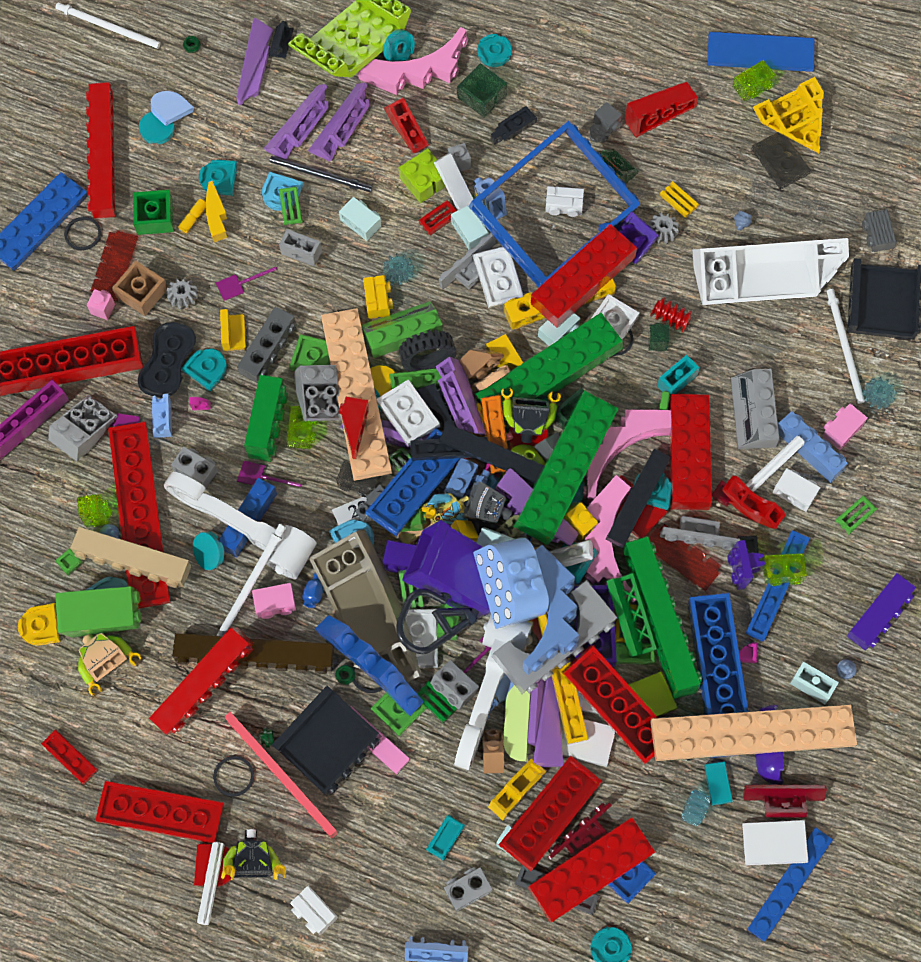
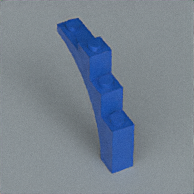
[315,615,424,716]

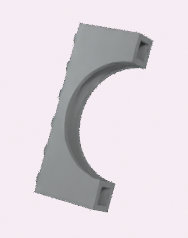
[492,580,617,694]

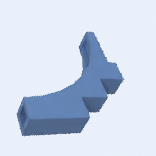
[523,545,579,675]

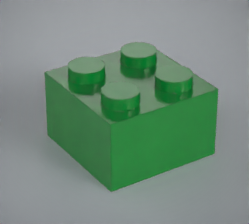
[133,190,174,235]

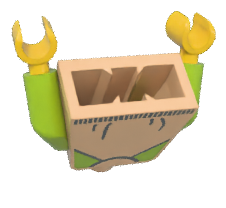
[78,633,141,696]

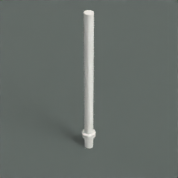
[56,2,161,49]
[826,289,865,404]
[216,523,286,636]

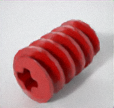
[650,297,692,333]

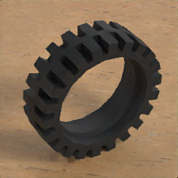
[399,330,456,372]

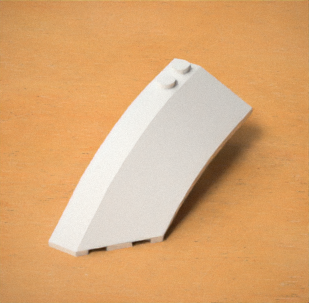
[693,238,849,305]

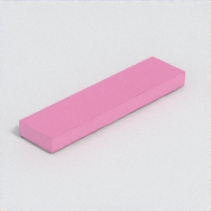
[350,706,410,775]

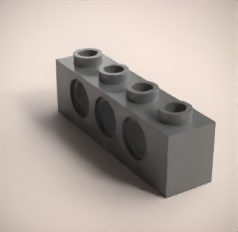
[237,306,297,383]

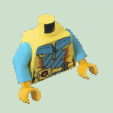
[422,493,469,527]

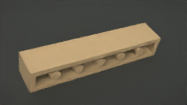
[70,527,191,588]

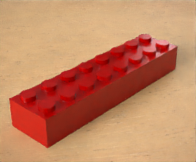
[0,326,143,396]

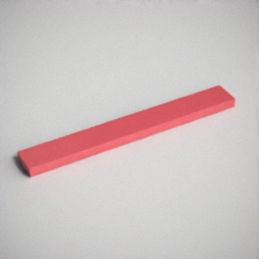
[225,712,338,838]

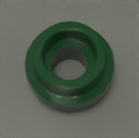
[183,36,201,53]
[335,665,355,685]
[260,728,274,748]

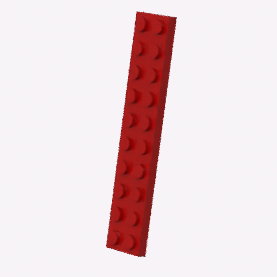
[108,422,171,609]

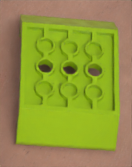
[288,0,411,78]

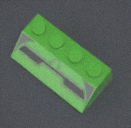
[361,301,443,358]

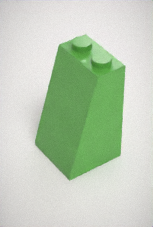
[55,586,142,638]

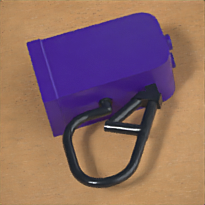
[396,520,491,654]

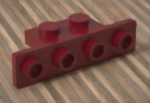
[743,784,827,817]
[547,802,612,860]

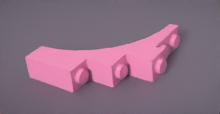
[358,27,468,95]
[583,410,671,505]
[584,475,637,605]

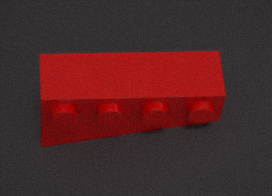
[625,81,698,138]

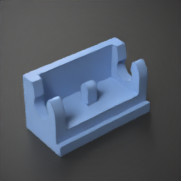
[152,394,172,438]

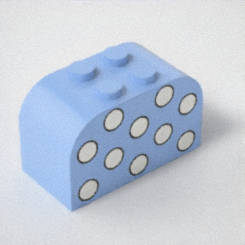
[473,538,549,629]

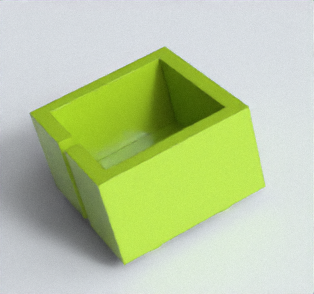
[398,148,446,204]

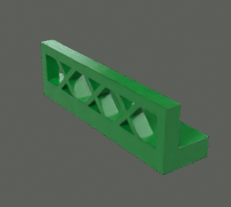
[607,573,659,657]

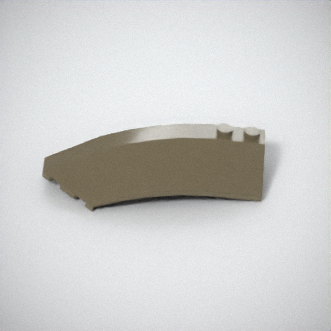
[309,529,421,683]

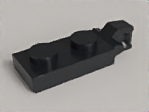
[490,106,537,145]

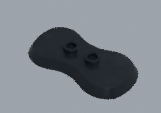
[138,322,196,398]

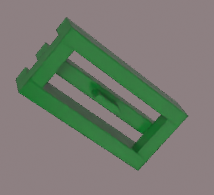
[417,681,457,724]

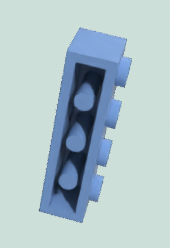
[778,411,848,483]

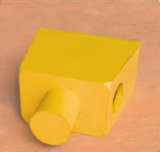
[564,502,598,542]

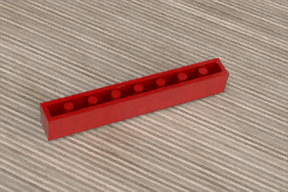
[86,82,116,219]

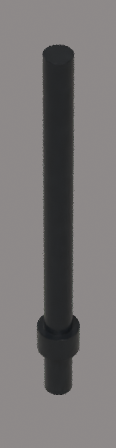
[270,156,373,193]

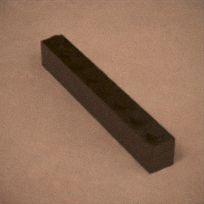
[172,633,334,674]

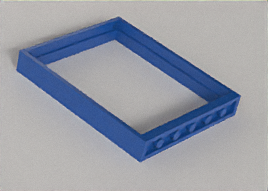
[468,120,640,288]

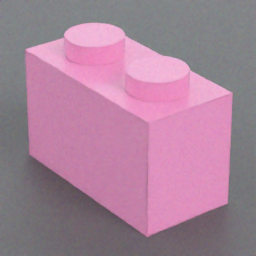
[823,404,867,450]
[252,583,296,619]

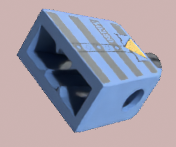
[473,177,507,220]

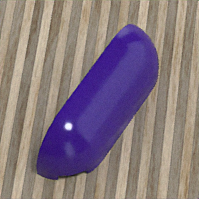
[756,705,784,785]

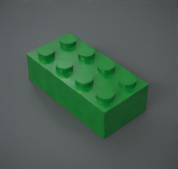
[244,375,288,462]

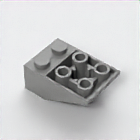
[294,365,342,421]
[48,395,117,461]

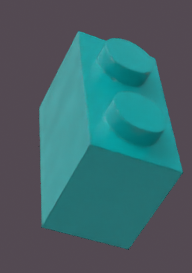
[657,355,700,399]

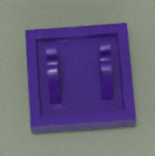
[617,211,660,264]
[727,540,765,590]

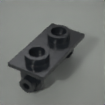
[269,21,294,59]

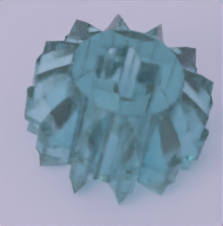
[383,253,414,285]
[863,376,896,410]
[681,789,711,826]

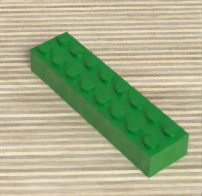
[476,313,623,426]
[513,390,619,545]
[623,537,702,700]

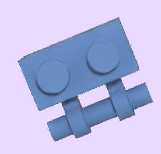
[445,458,490,501]

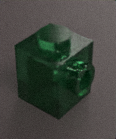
[648,323,669,351]

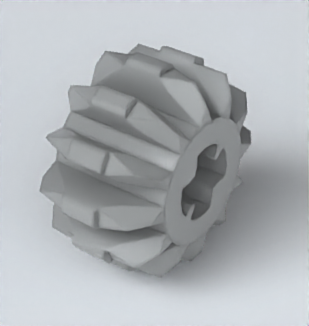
[648,212,679,244]
[167,277,198,310]

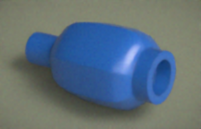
[302,572,323,608]

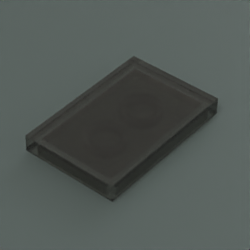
[751,132,811,190]

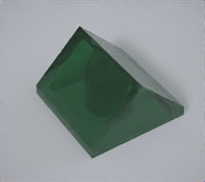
[594,149,639,184]

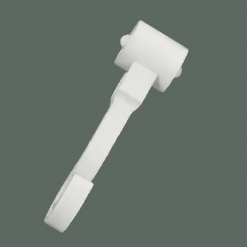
[164,472,317,579]
[454,615,534,770]

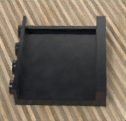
[847,258,921,340]
[272,685,381,796]

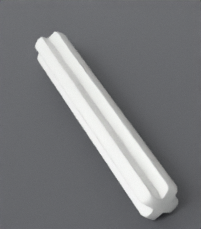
[746,436,805,492]
[197,842,225,925]

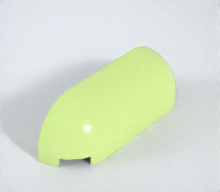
[503,685,531,761]

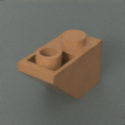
[459,349,504,380]
[483,729,504,773]

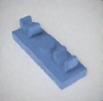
[405,936,468,962]

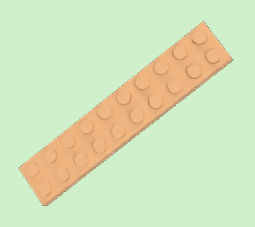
[321,308,392,481]
[651,705,857,761]

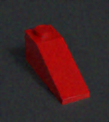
[384,97,429,154]
[339,396,369,459]

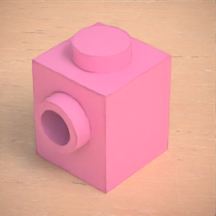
[87,289,115,320]

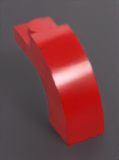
[722,475,786,529]

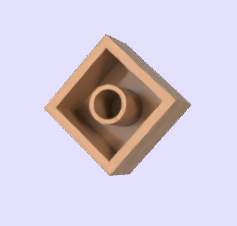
[112,260,167,316]

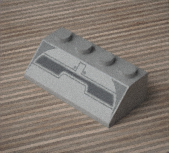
[731,369,779,449]

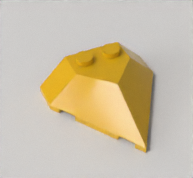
[753,77,824,154]

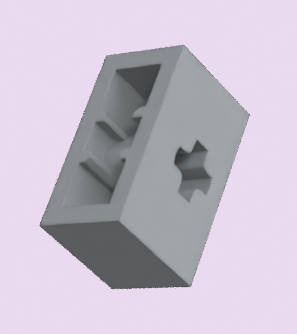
[279,229,322,267]

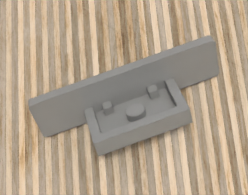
[439,233,495,289]
[660,516,740,550]

